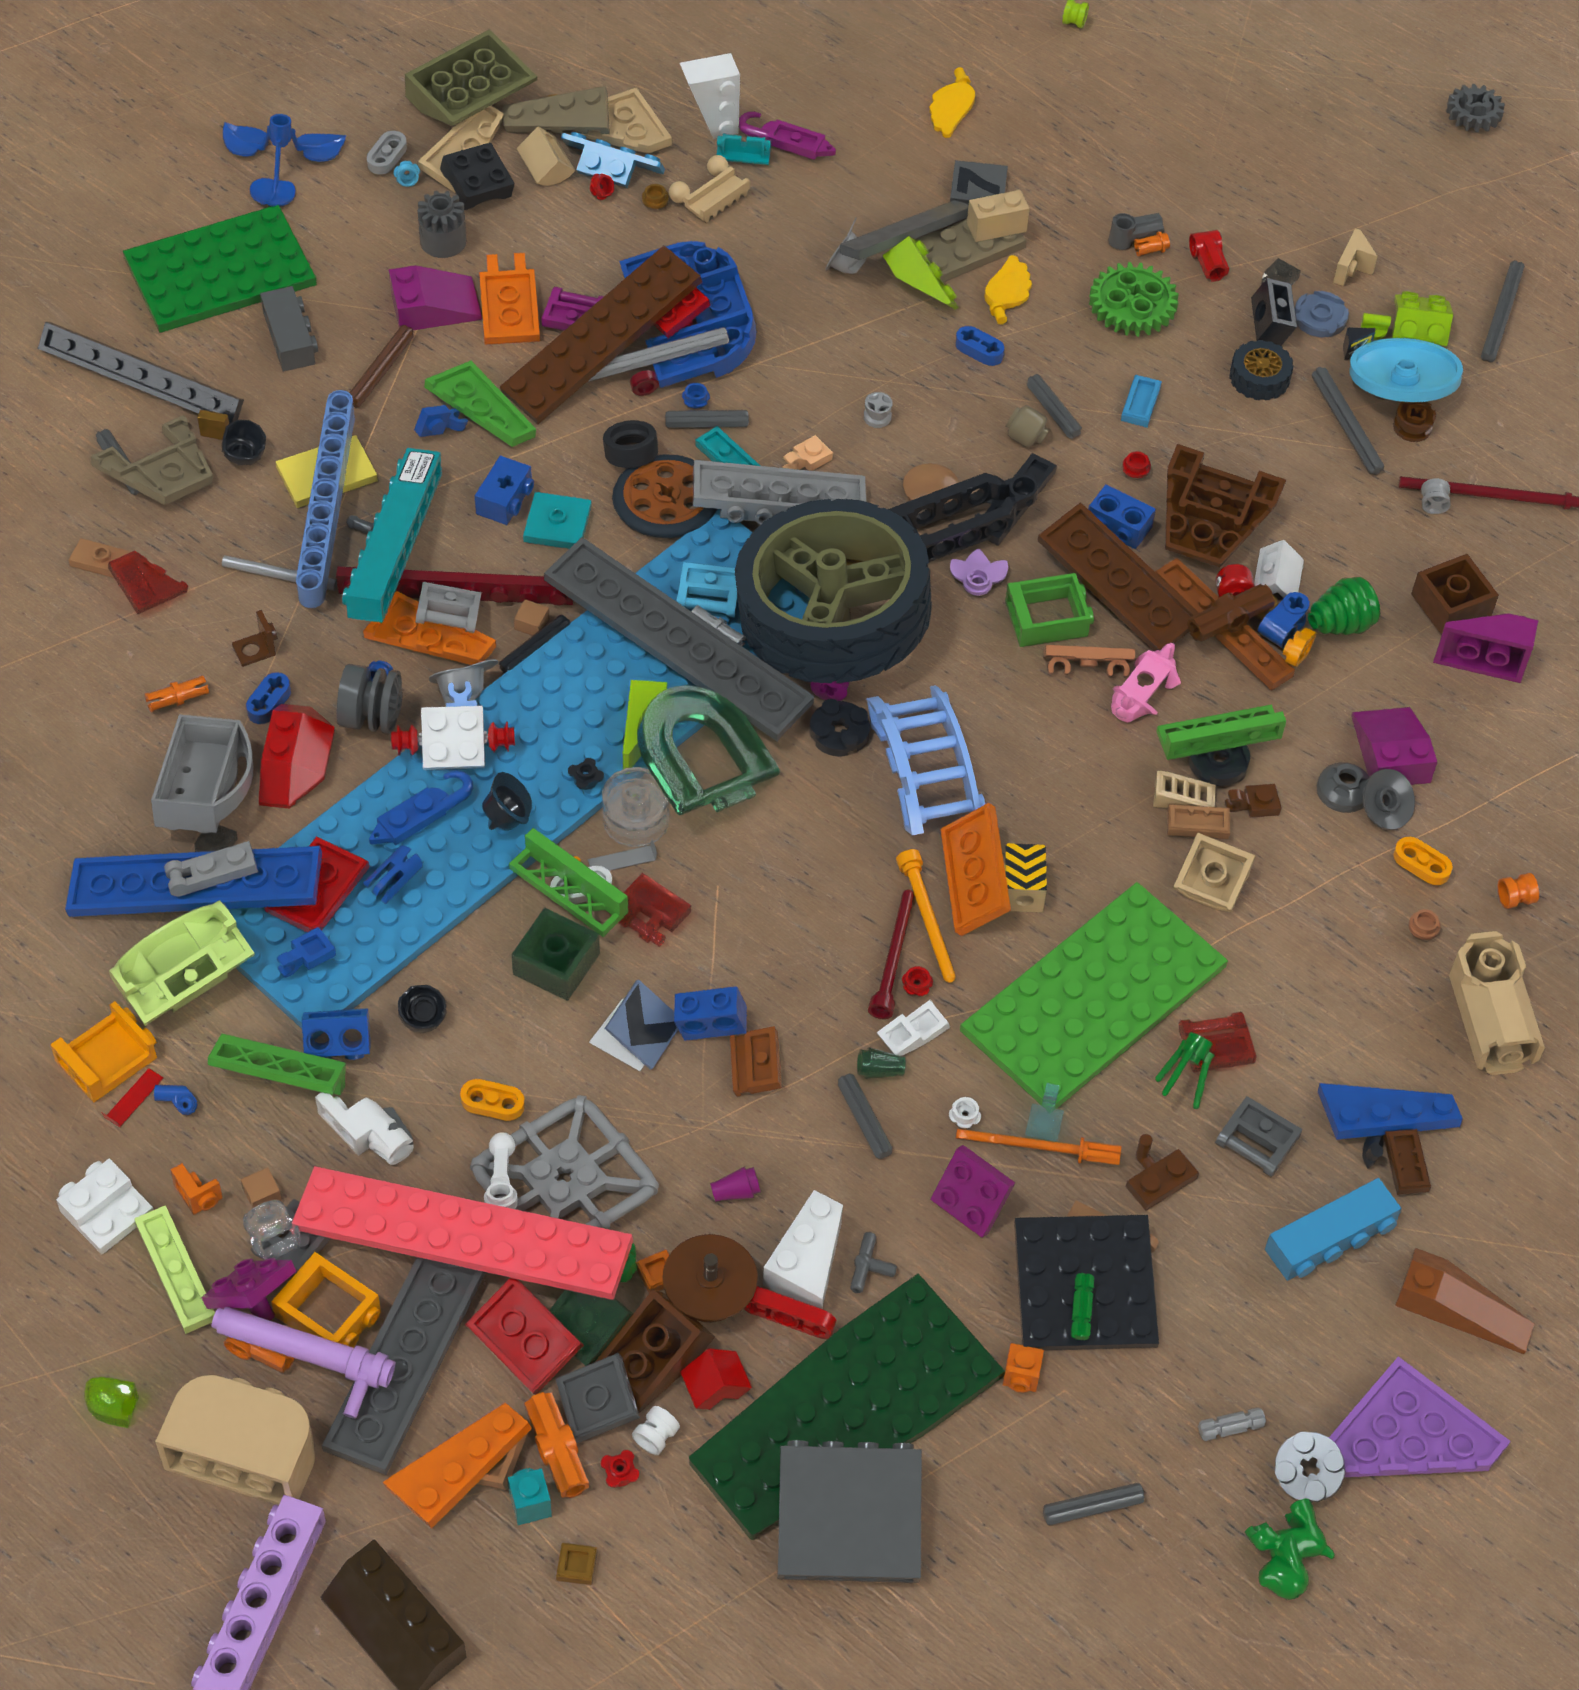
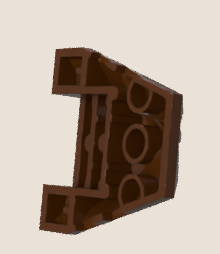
[1165,444,1286,568]

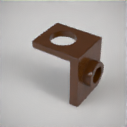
[232,610,278,667]

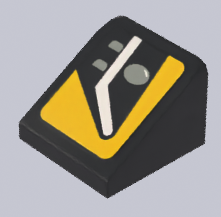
[1343,327,1375,360]

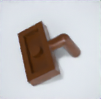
[1126,1134,1199,1211]

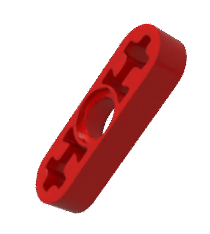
[744,1286,837,1339]

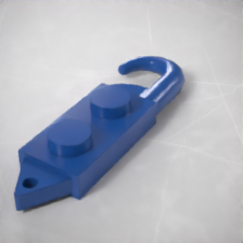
[369,770,473,845]

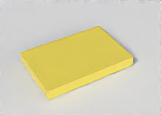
[275,435,378,508]

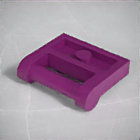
[541,286,604,331]

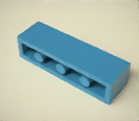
[1265,1178,1402,1281]

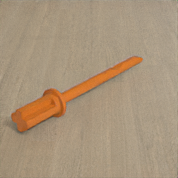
[956,1129,1122,1165]

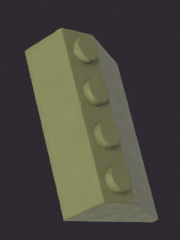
[405,29,537,126]

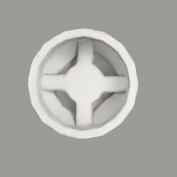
[632,1406,680,1455]

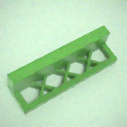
[1156,704,1286,760]
[509,828,628,937]
[208,1034,346,1095]

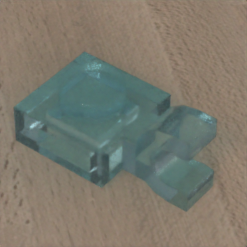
[1025,1083,1064,1142]

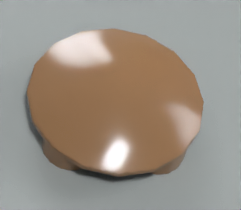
[903,463,959,504]

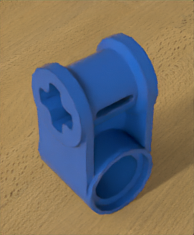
[1258,592,1310,648]

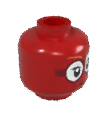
[1215,564,1255,598]

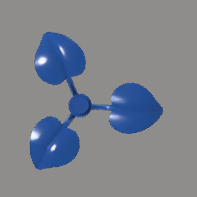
[223,114,346,207]

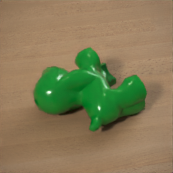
[1245,1498,1335,1600]

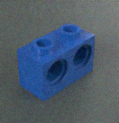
[1088,484,1156,549]
[674,986,747,1041]
[302,1008,371,1060]

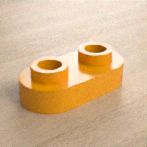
[1282,627,1317,667]
[1393,837,1453,885]
[460,1079,525,1121]

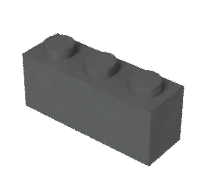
[260,286,318,372]

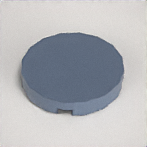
[1295,291,1349,338]

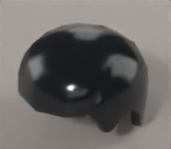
[221,420,266,465]
[398,985,447,1033]

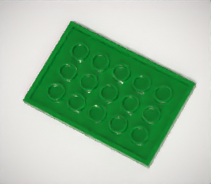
[123,205,317,333]

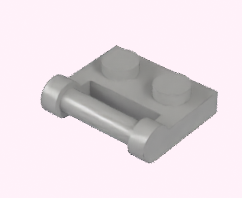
[415,582,481,633]

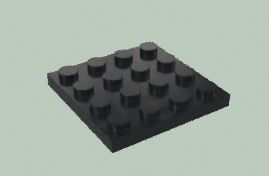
[1014,1215,1159,1350]

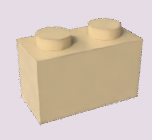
[967,190,1029,242]

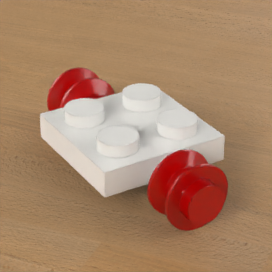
[391,706,515,770]

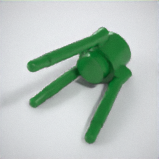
[1155,1032,1214,1109]

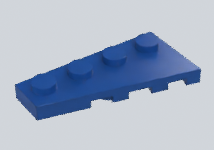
[1318,1083,1463,1140]

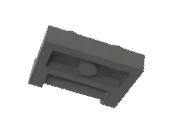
[1215,1096,1303,1177]

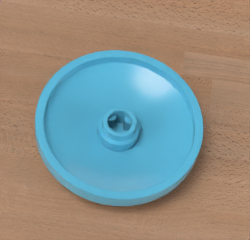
[1349,338,1463,402]

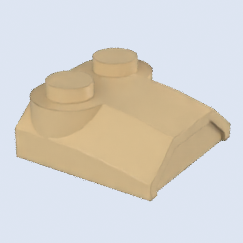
[1173,833,1255,912]

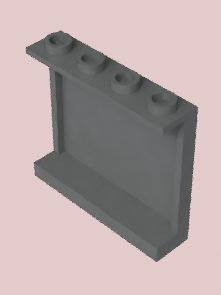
[777,1440,922,1583]

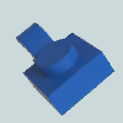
[414,405,468,437]
[277,927,336,978]

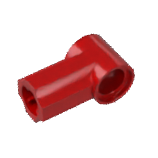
[1189,230,1229,282]

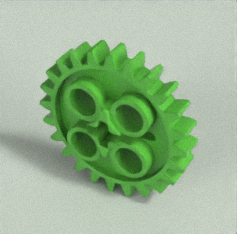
[1089,262,1179,336]

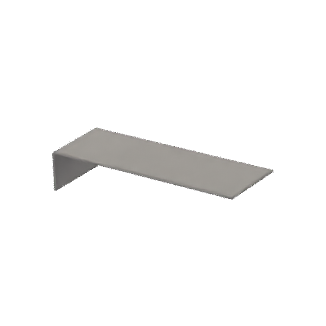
[588,838,657,871]

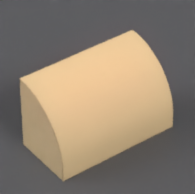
[517,126,575,186]

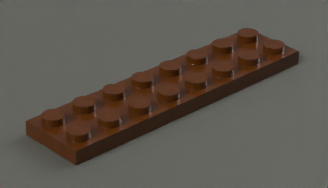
[500,245,702,424]

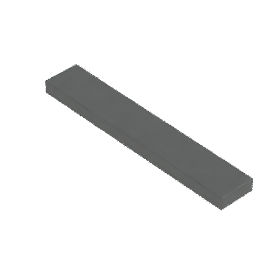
[840,200,969,260]

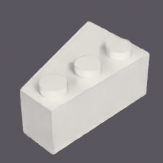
[680,53,740,139]
[763,1190,843,1309]

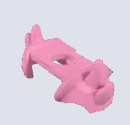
[1111,643,1181,723]

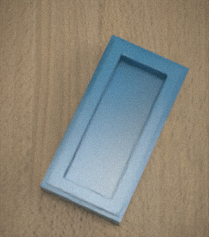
[1121,375,1162,428]

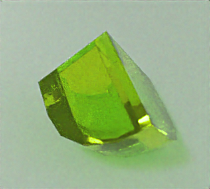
[84,1377,139,1428]

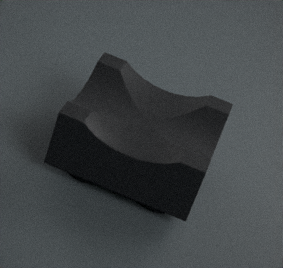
[440,142,515,210]

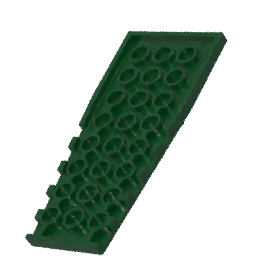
[689,1273,1005,1540]

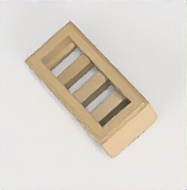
[1153,771,1216,808]

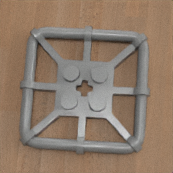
[470,1095,659,1229]

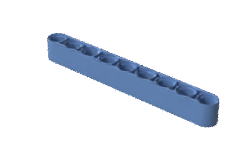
[296,390,355,608]

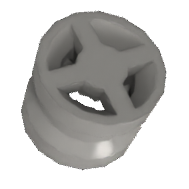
[864,392,893,428]
[1421,478,1451,514]

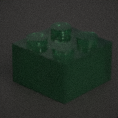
[511,907,600,1001]

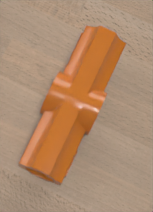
[524,1392,589,1498]

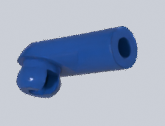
[154,1085,198,1115]

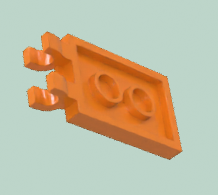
[479,253,540,345]

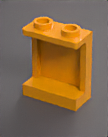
[50,1001,157,1103]

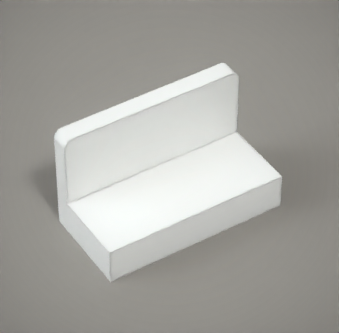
[1254,540,1304,598]

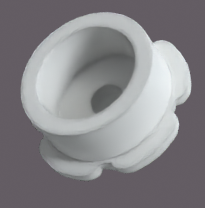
[949,1097,981,1128]

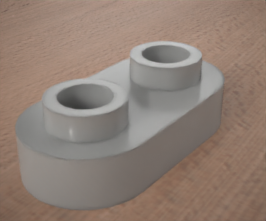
[367,131,407,175]

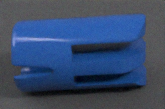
[363,845,423,904]

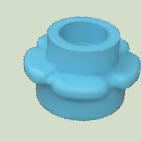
[394,161,420,187]

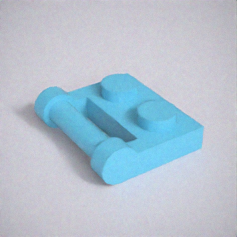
[676,562,738,618]

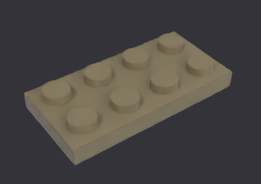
[916,219,1027,282]

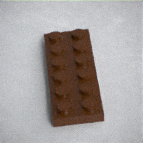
[1038,502,1199,651]

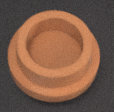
[1408,909,1440,940]

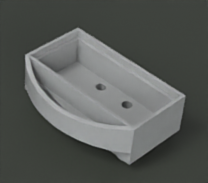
[151,714,253,833]

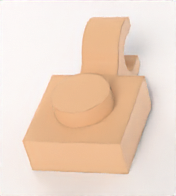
[782,435,833,471]

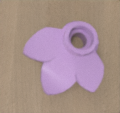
[950,549,1008,596]

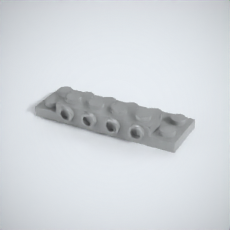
[693,460,866,525]

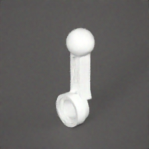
[484,1132,518,1209]

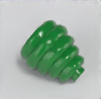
[1308,577,1380,635]

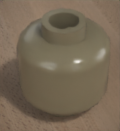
[1006,405,1049,448]

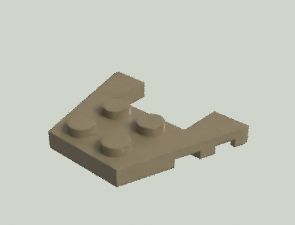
[91,415,213,505]

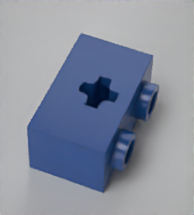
[475,456,534,525]

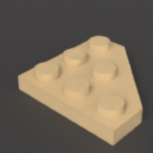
[573,87,672,154]

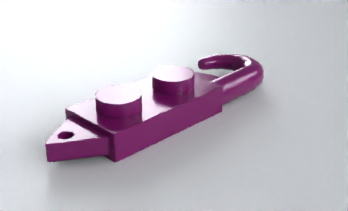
[738,111,836,160]

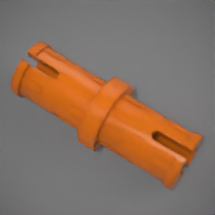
[145,675,209,712]

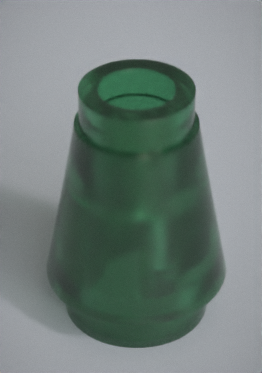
[857,1047,906,1079]

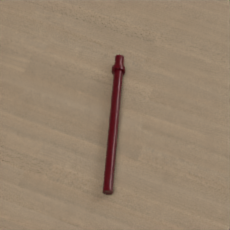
[1398,476,1579,510]

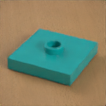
[523,492,592,549]

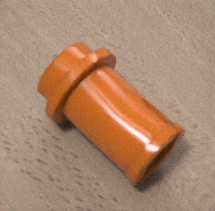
[1134,231,1170,257]

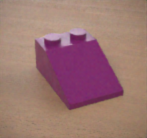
[389,265,482,330]
[1433,613,1538,683]
[1351,707,1438,785]

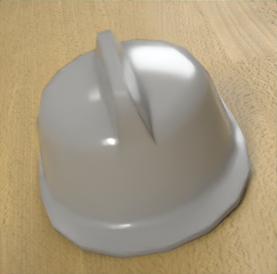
[825,217,867,274]
[429,659,498,703]

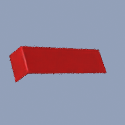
[101,1068,164,1127]

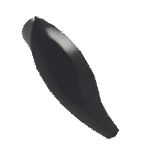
[1362,1135,1384,1169]

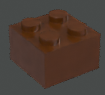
[1411,554,1499,635]

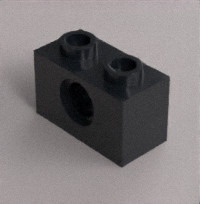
[1251,278,1297,346]

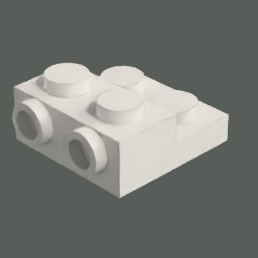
[56,1158,154,1255]

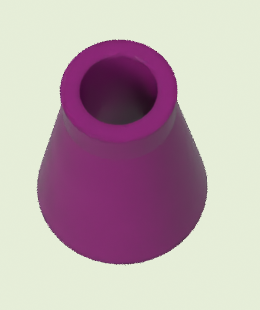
[710,1166,761,1202]

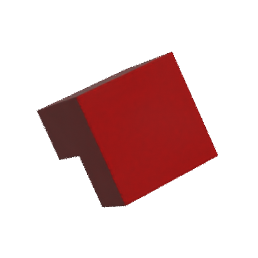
[680,1348,752,1410]

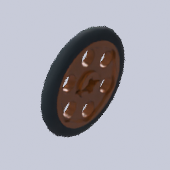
[612,454,718,538]

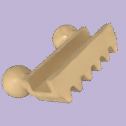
[669,155,750,224]

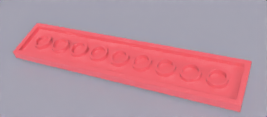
[291,1166,633,1300]

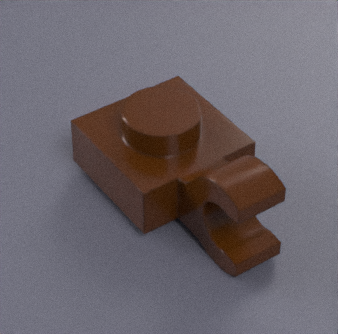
[1225,784,1282,817]

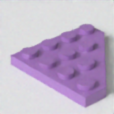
[1329,1356,1511,1477]

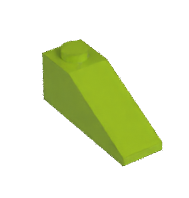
[623,680,673,772]

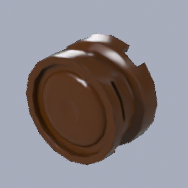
[1393,402,1436,442]

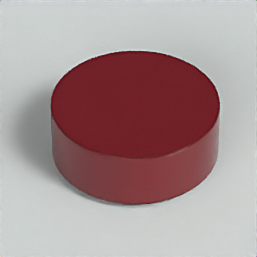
[629,370,659,396]

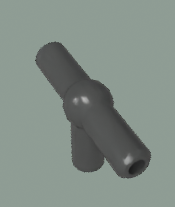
[850,1232,897,1293]

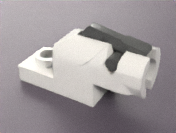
[315,1092,414,1165]

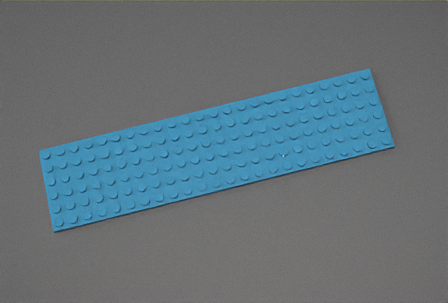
[228,509,810,1040]

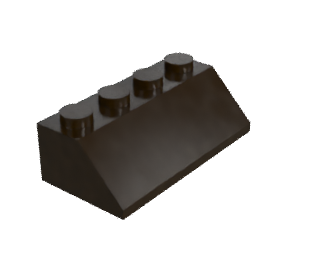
[320,1539,467,1690]

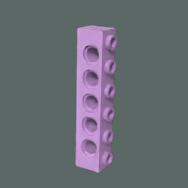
[191,1495,326,1690]

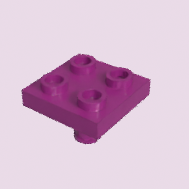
[930,1145,1015,1238]
[201,1258,296,1321]

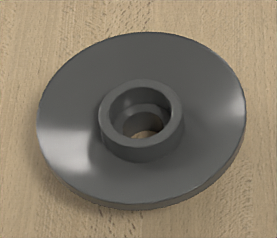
[1363,769,1415,830]

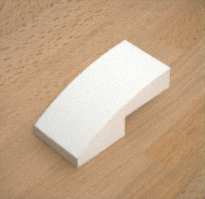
[877,1000,950,1058]

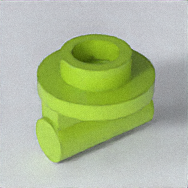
[1360,313,1391,340]

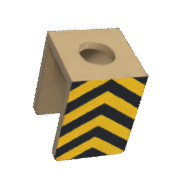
[1004,843,1047,912]

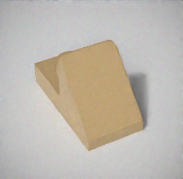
[1333,228,1377,286]

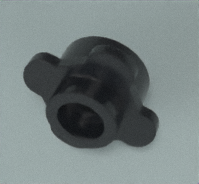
[568,758,604,790]

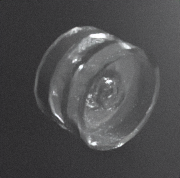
[602,767,670,847]

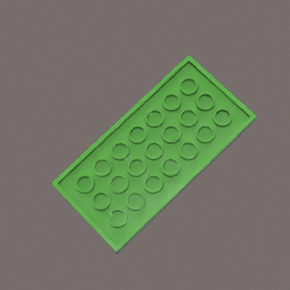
[960,882,1228,1114]

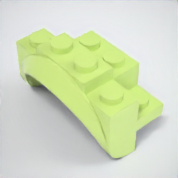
[109,900,255,1026]

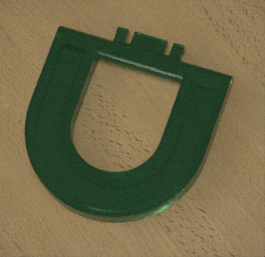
[637,685,780,815]

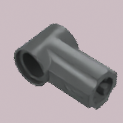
[1108,213,1164,250]

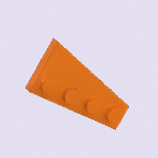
[363,591,496,665]
[383,1403,532,1529]

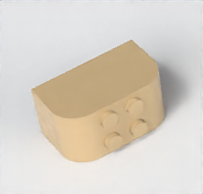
[155,1375,316,1505]

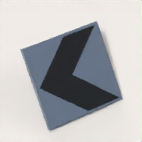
[604,979,678,1070]

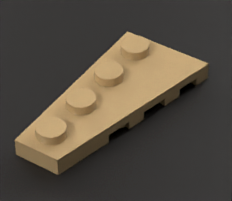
[418,105,504,193]

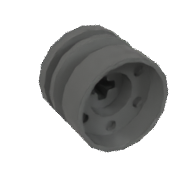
[337,664,403,734]

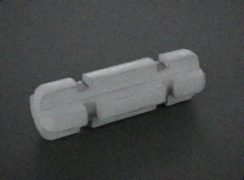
[1198,1408,1266,1441]

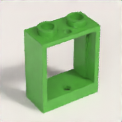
[1005,573,1094,647]

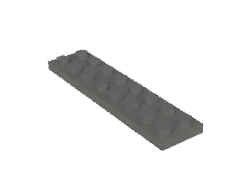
[322,1257,486,1475]

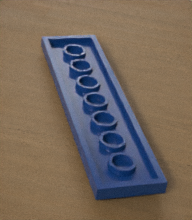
[65,846,322,917]

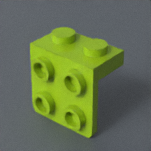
[1392,291,1453,346]

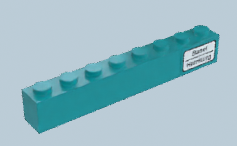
[342,448,442,623]

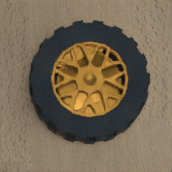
[1229,340,1294,401]

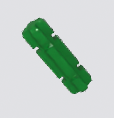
[1071,1273,1094,1340]

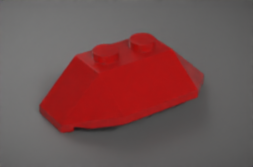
[259,704,335,809]

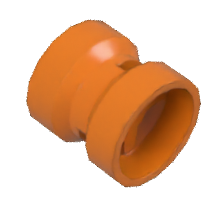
[1497,873,1539,909]

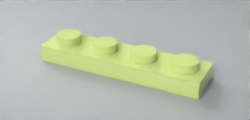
[134,1205,215,1334]

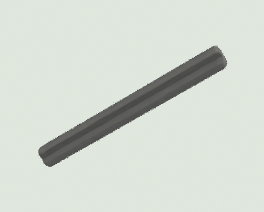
[1481,260,1525,362]
[1312,367,1384,475]

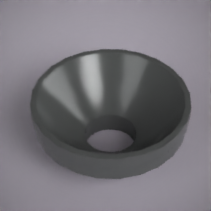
[1316,762,1369,813]

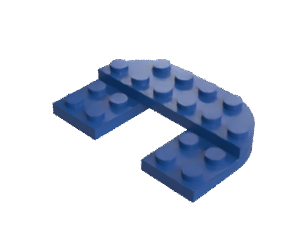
[619,241,757,388]

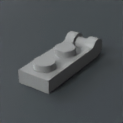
[164,841,258,896]

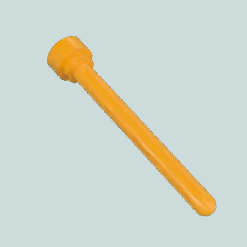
[896,849,956,983]

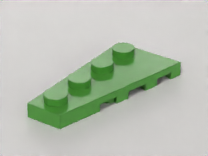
[424,360,536,447]

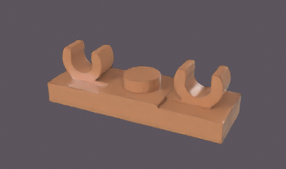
[1043,645,1135,677]

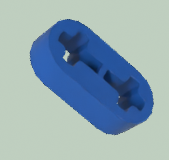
[956,326,1004,366]
[246,672,291,724]

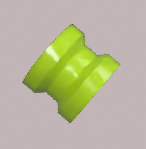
[1062,0,1089,29]

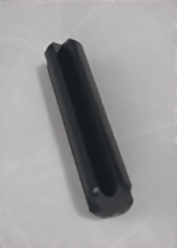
[499,615,571,673]

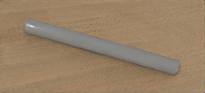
[222,555,337,591]

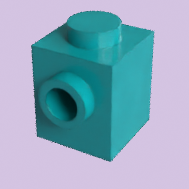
[508,1468,552,1525]

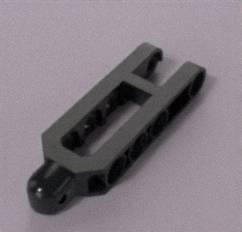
[888,473,1038,562]

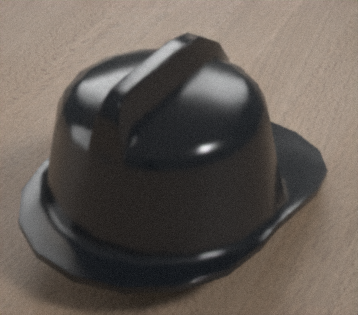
[482,772,532,831]

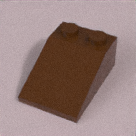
[594,1289,715,1413]

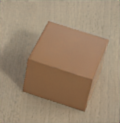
[514,600,550,636]
[240,1167,282,1212]

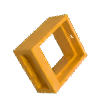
[271,1252,381,1348]

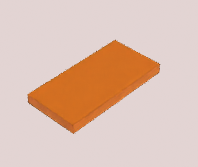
[940,803,1011,936]

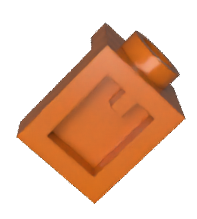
[170,1163,223,1215]
[1003,1343,1044,1393]

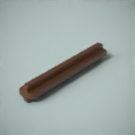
[349,325,414,408]

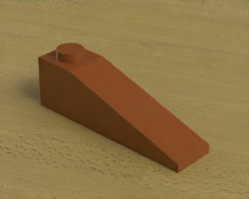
[1395,1248,1535,1354]

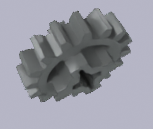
[1446,84,1505,133]

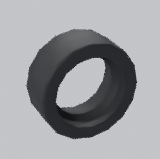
[603,420,658,468]

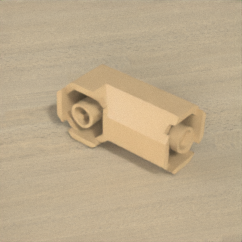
[1449,931,1545,1075]

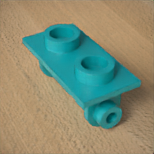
[716,133,771,165]

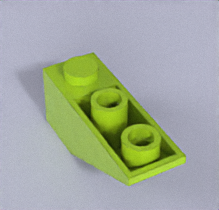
[882,236,959,310]

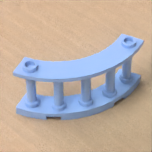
[866,685,985,835]

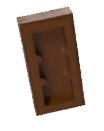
[1383,1129,1431,1195]

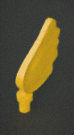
[929,67,975,138]
[984,255,1032,325]

